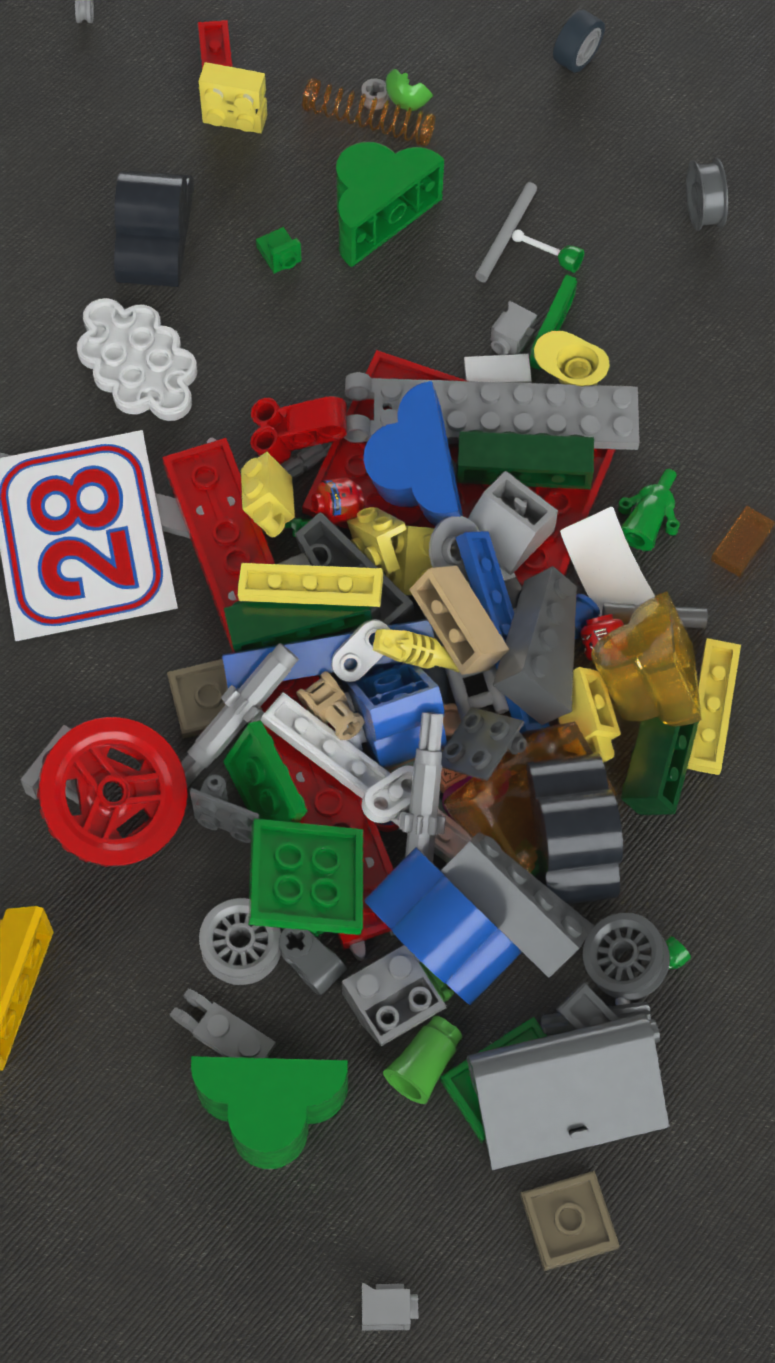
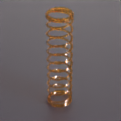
[302,78,435,146]

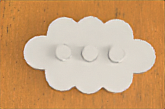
[77,298,197,421]

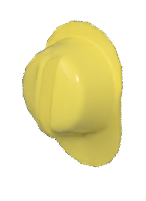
[534,331,610,386]

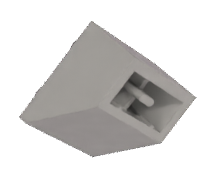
[468,471,558,575]
[342,945,446,1046]

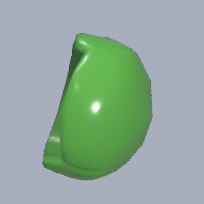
[385,69,433,111]

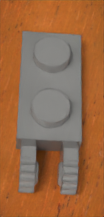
[170,988,276,1058]

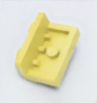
[347,507,407,574]
[386,526,434,595]

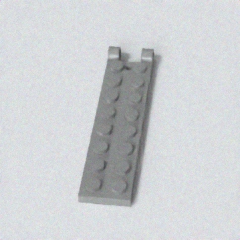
[344,372,640,450]

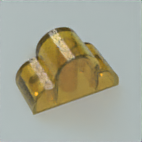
[591,591,702,726]

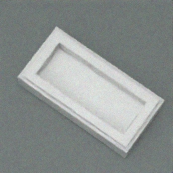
[464,354,532,383]

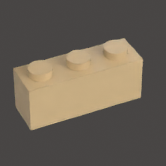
[409,565,509,675]

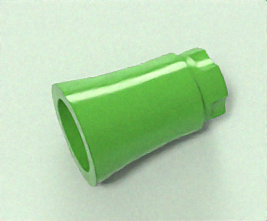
[383,1016,462,1104]

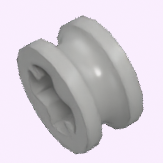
[75,0,94,23]
[362,78,388,110]

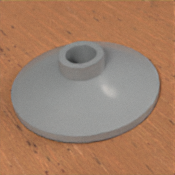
[429,516,480,582]

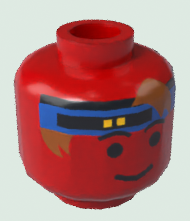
[311,478,364,524]

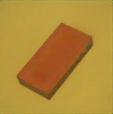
[711,506,775,577]

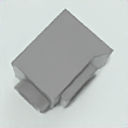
[490,301,537,355]
[362,1283,418,1331]

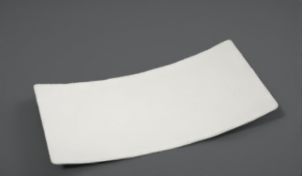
[560,507,655,616]

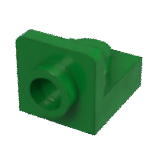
[256,227,302,274]

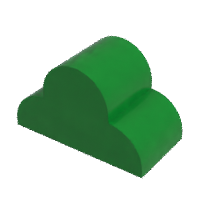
[336,142,444,268]
[191,1056,348,1169]

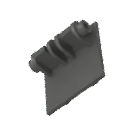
[441,707,527,781]
[190,775,260,843]

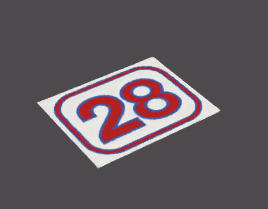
[0,430,178,641]

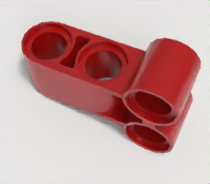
[250,396,347,465]

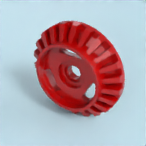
[37,717,187,867]

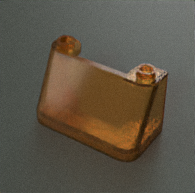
[443,721,617,872]

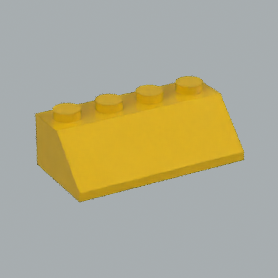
[0,906,54,1071]

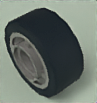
[553,9,605,73]

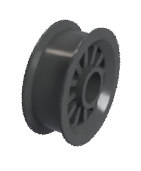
[686,158,728,231]
[583,913,670,1000]

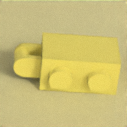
[241,452,295,537]
[558,667,621,763]

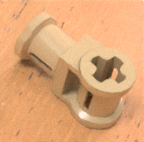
[296,671,364,740]

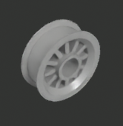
[199,898,281,985]

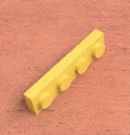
[237,563,383,607]
[687,638,741,775]

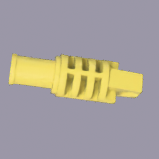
[373,629,459,672]

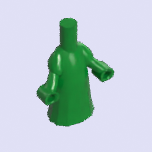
[618,469,680,551]

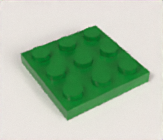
[248,818,363,935]

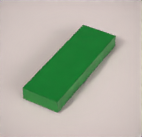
[530,275,577,370]

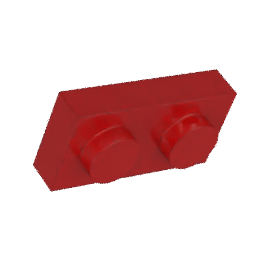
[198,20,232,69]

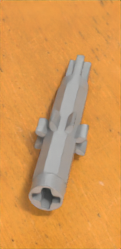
[181,643,299,788]
[399,712,446,863]

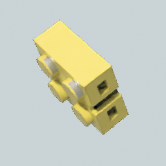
[199,62,267,134]

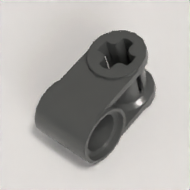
[279,928,347,996]

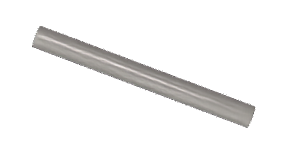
[475,182,537,282]

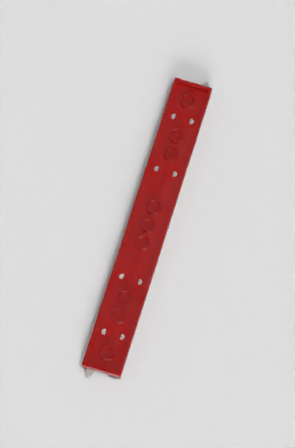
[162,438,395,961]

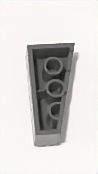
[295,512,416,632]
[493,566,577,725]
[441,832,594,978]

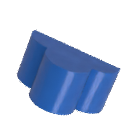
[364,381,463,526]
[341,661,447,768]
[364,847,522,1005]

